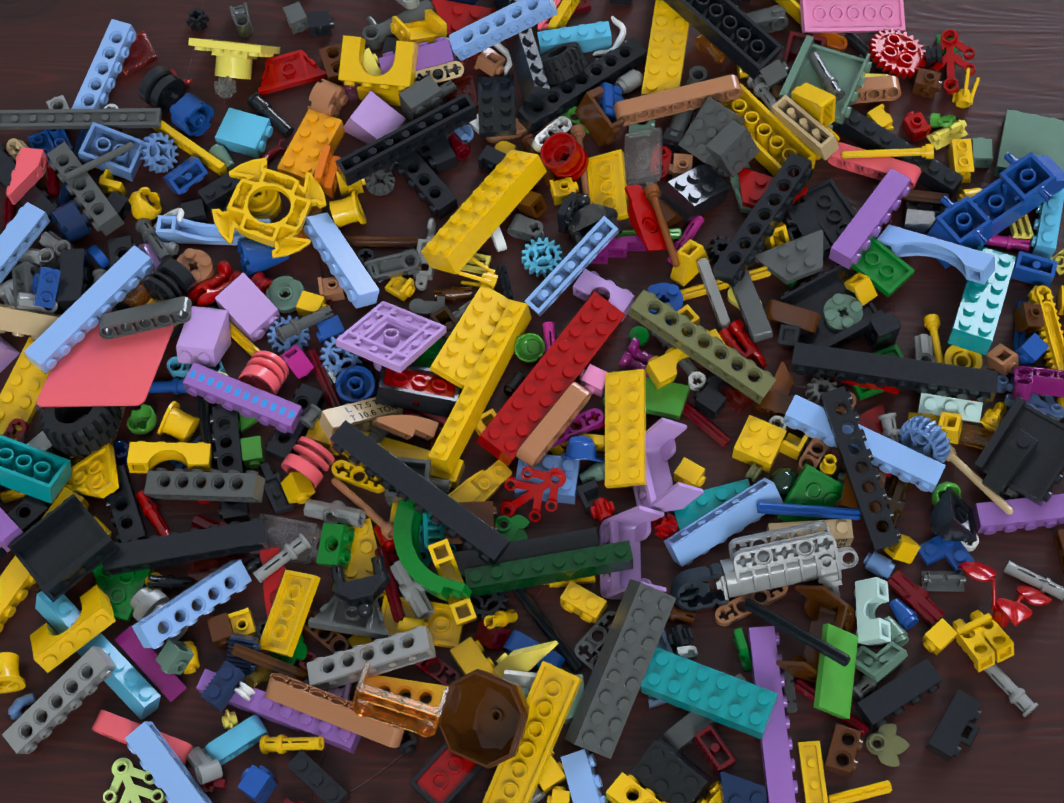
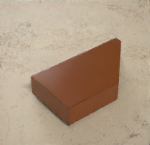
[769,361,794,395]

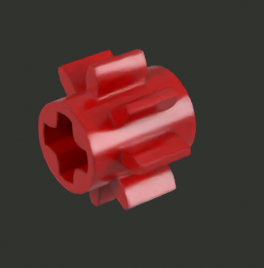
[590,498,616,523]
[653,513,678,539]

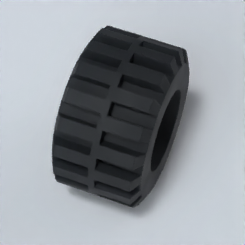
[540,42,587,85]

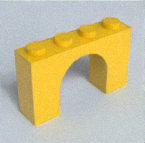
[338,35,419,91]
[30,584,116,673]

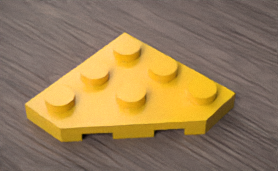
[63,443,119,498]

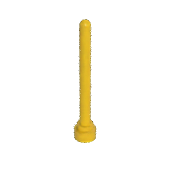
[841,144,934,159]
[923,314,951,397]

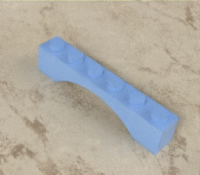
[156,215,271,245]
[877,225,995,285]

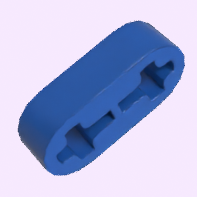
[87,245,110,269]

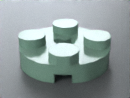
[266,276,304,313]
[823,293,863,333]

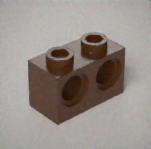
[319,43,344,85]
[823,724,864,777]

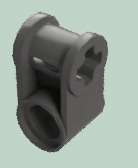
[229,2,253,37]
[507,214,545,242]

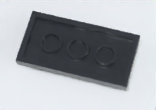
[478,75,516,138]
[799,178,856,247]

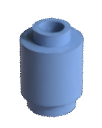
[863,552,896,579]

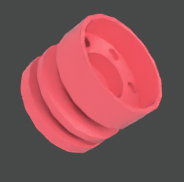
[237,351,289,395]
[281,436,335,488]

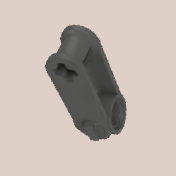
[746,5,789,33]
[364,248,422,282]

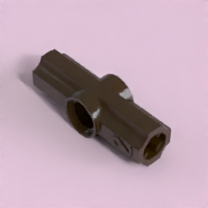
[876,475,911,533]

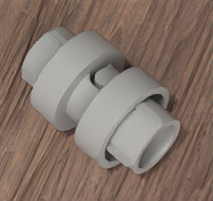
[130,587,188,641]

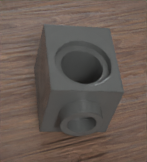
[283,1,308,34]

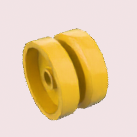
[248,189,282,221]

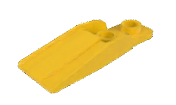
[448,460,512,502]

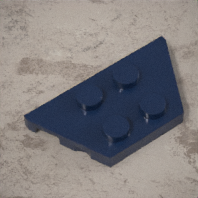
[718,771,767,803]

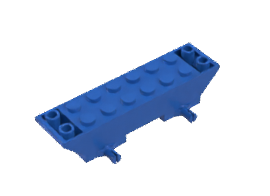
[927,152,1064,269]

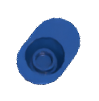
[560,436,605,462]

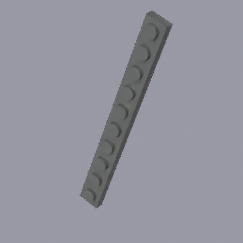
[0,108,162,130]

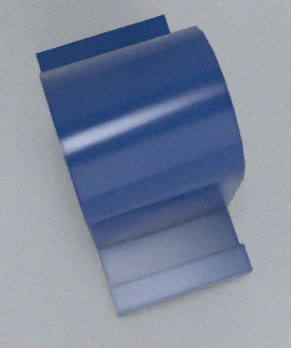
[32,266,61,309]

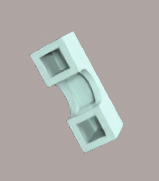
[917,393,983,423]
[854,577,891,647]

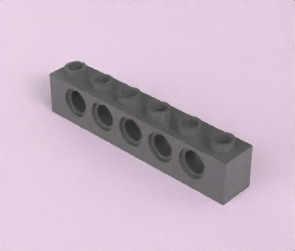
[47,142,124,236]
[144,468,265,503]

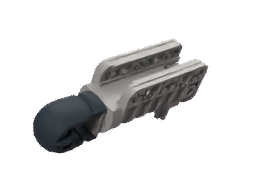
[671,521,858,611]

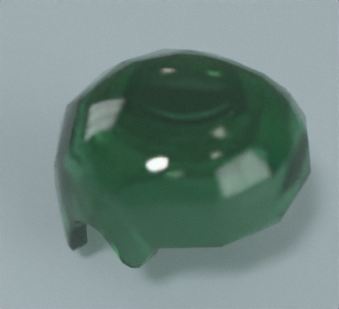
[769,467,799,498]

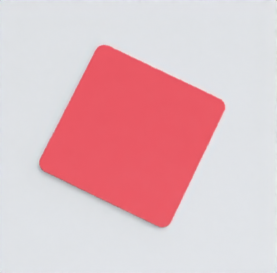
[37,321,175,407]

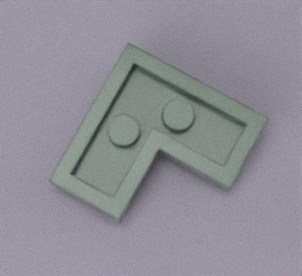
[855,641,908,682]

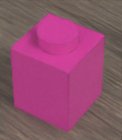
[280,344,314,379]

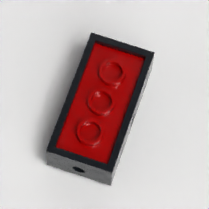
[375,365,459,417]
[409,742,486,803]

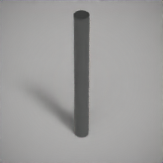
[63,142,135,181]

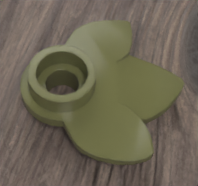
[866,723,910,767]

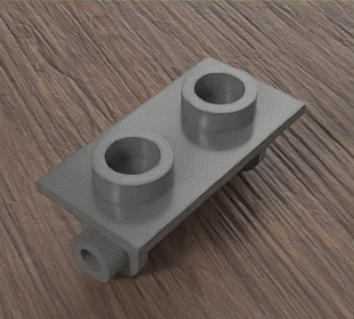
[921,571,966,592]

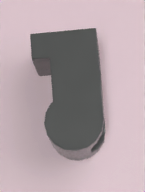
[409,296,446,320]

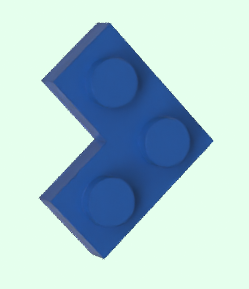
[917,535,975,574]

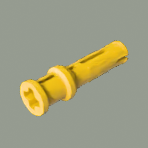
[259,734,325,754]

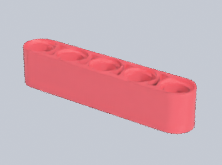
[827,142,922,189]
[91,710,194,765]

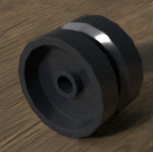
[138,66,186,114]

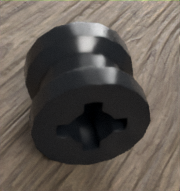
[926,44,943,64]

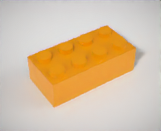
[277,109,345,187]

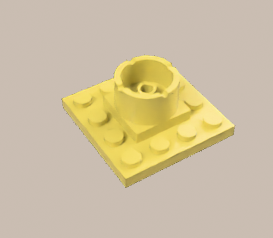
[189,38,280,79]

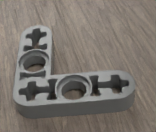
[574,611,616,672]

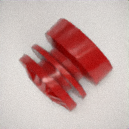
[540,132,589,181]

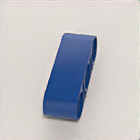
[503,630,565,670]

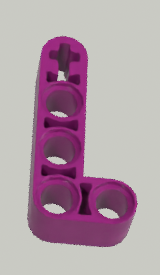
[1012,366,1064,402]

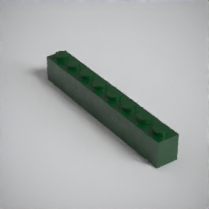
[464,540,633,597]

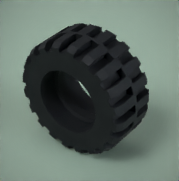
[40,406,122,456]

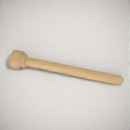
[946,443,1014,515]

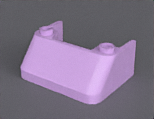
[633,417,704,512]
[599,505,666,600]

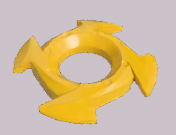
[212,158,327,258]

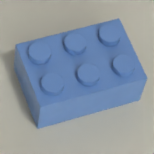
[78,122,145,182]
[514,454,580,504]

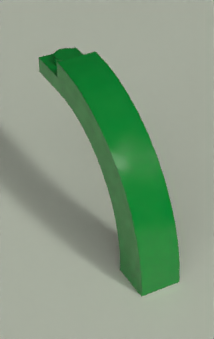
[393,500,472,601]

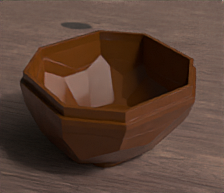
[438,669,529,769]

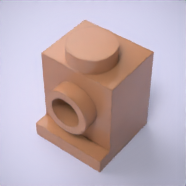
[474,47,506,76]
[318,277,345,302]
[986,343,1019,376]

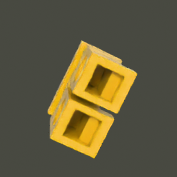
[953,610,1014,673]

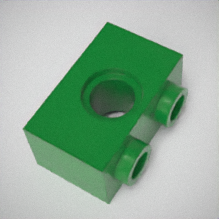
[316,523,355,569]

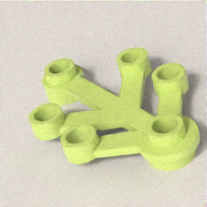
[103,758,165,803]

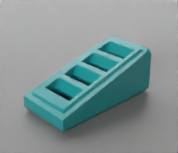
[422,513,444,549]

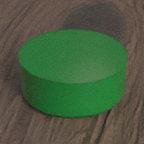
[630,326,649,346]

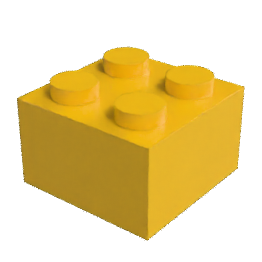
[732,415,787,473]

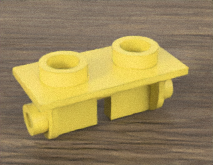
[926,120,968,151]

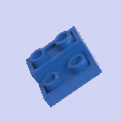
[27,129,73,163]

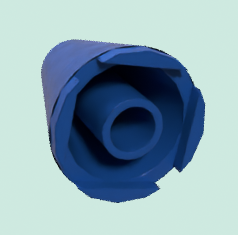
[237,240,292,277]

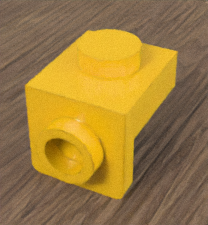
[99,169,127,196]
[385,276,415,301]

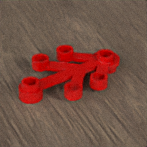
[927,29,976,94]
[499,466,566,522]

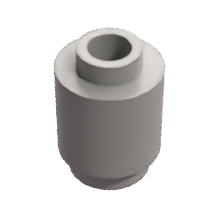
[615,69,643,95]

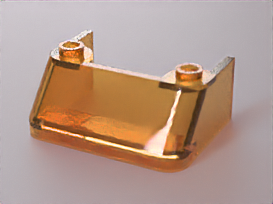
[352,661,449,737]

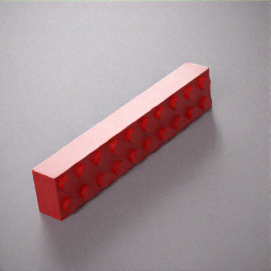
[476,292,625,466]

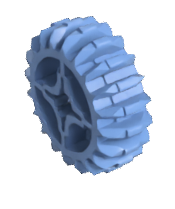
[898,415,952,463]

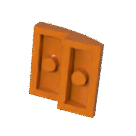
[314,145,341,198]

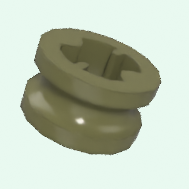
[745,462,764,483]

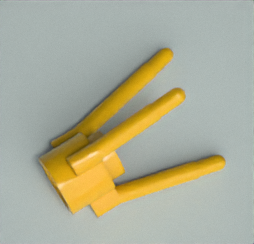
[951,68,980,108]
[458,257,499,290]

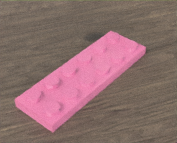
[800,0,905,33]

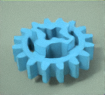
[521,237,563,278]

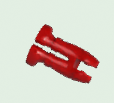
[188,260,242,307]
[719,319,767,377]

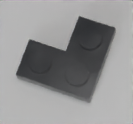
[557,192,580,234]

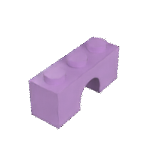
[573,269,634,322]

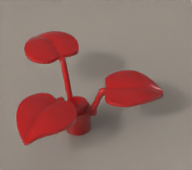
[957,562,1052,628]

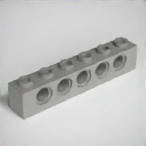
[307,626,436,691]
[2,646,117,754]

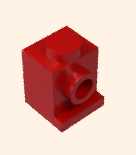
[902,111,931,143]

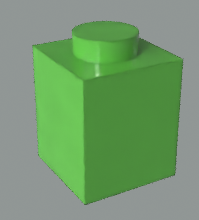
[240,436,266,469]

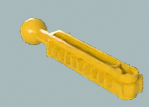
[1027,285,1064,408]

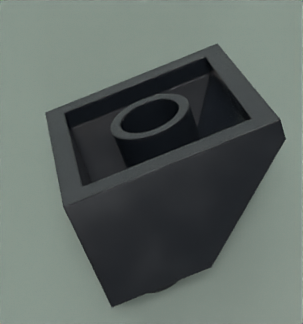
[902,200,945,233]
[930,488,977,542]

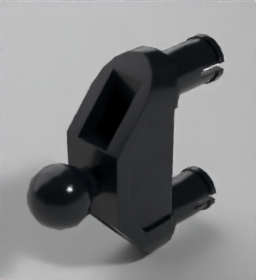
[568,193,623,245]
[330,556,391,619]

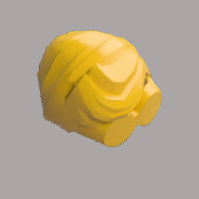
[128,187,162,221]

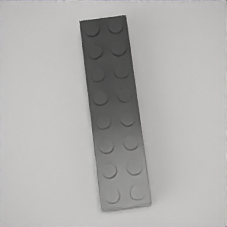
[565,579,676,759]

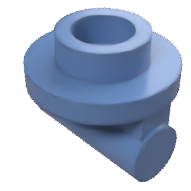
[454,125,474,143]

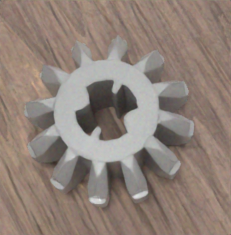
[805,378,837,407]

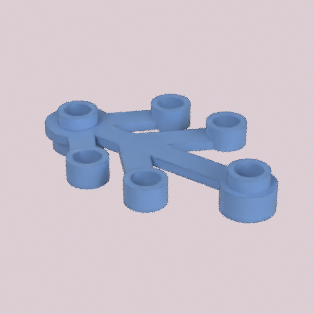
[996,375,1064,421]

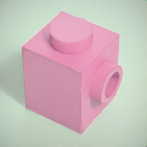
[579,364,608,398]

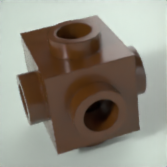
[912,68,943,99]

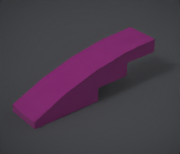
[570,236,646,264]
[115,626,187,702]

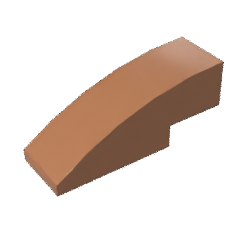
[371,415,439,440]

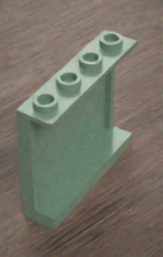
[779,35,872,124]
[993,109,1064,177]

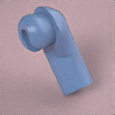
[8,692,36,720]

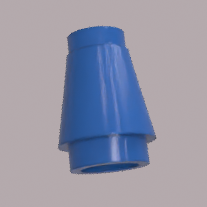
[889,598,919,630]

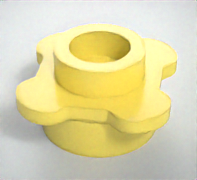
[222,709,238,731]

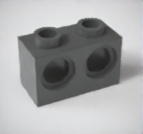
[759,59,790,89]
[12,261,39,302]

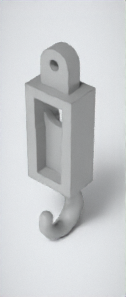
[413,218,436,291]

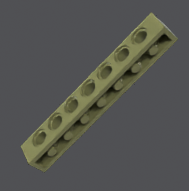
[628,290,777,404]

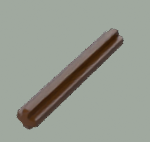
[873,185,949,204]
[344,235,418,248]
[231,643,309,682]

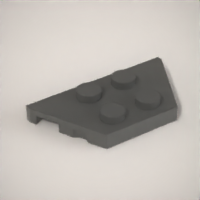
[755,230,823,284]
[308,595,388,639]

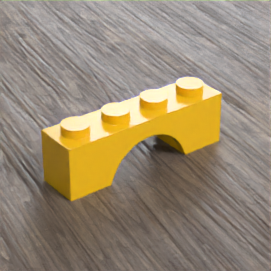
[645,329,725,389]
[127,441,213,473]
[428,539,477,627]

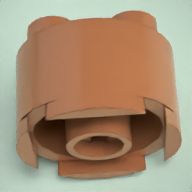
[308,79,348,119]
[177,248,216,285]

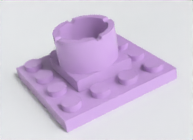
[336,301,446,373]

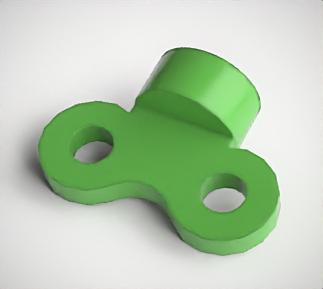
[930,113,956,128]

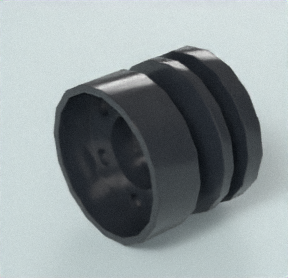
[143,258,196,302]

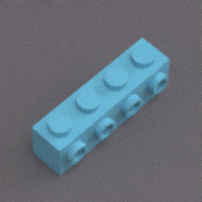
[537,21,612,57]
[1030,188,1064,259]

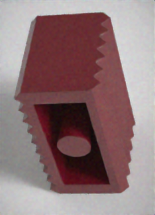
[694,724,736,776]

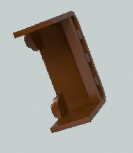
[776,585,856,683]

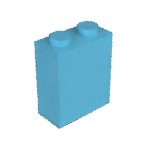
[215,108,273,159]

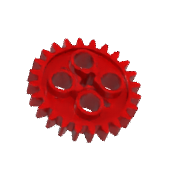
[868,29,927,79]

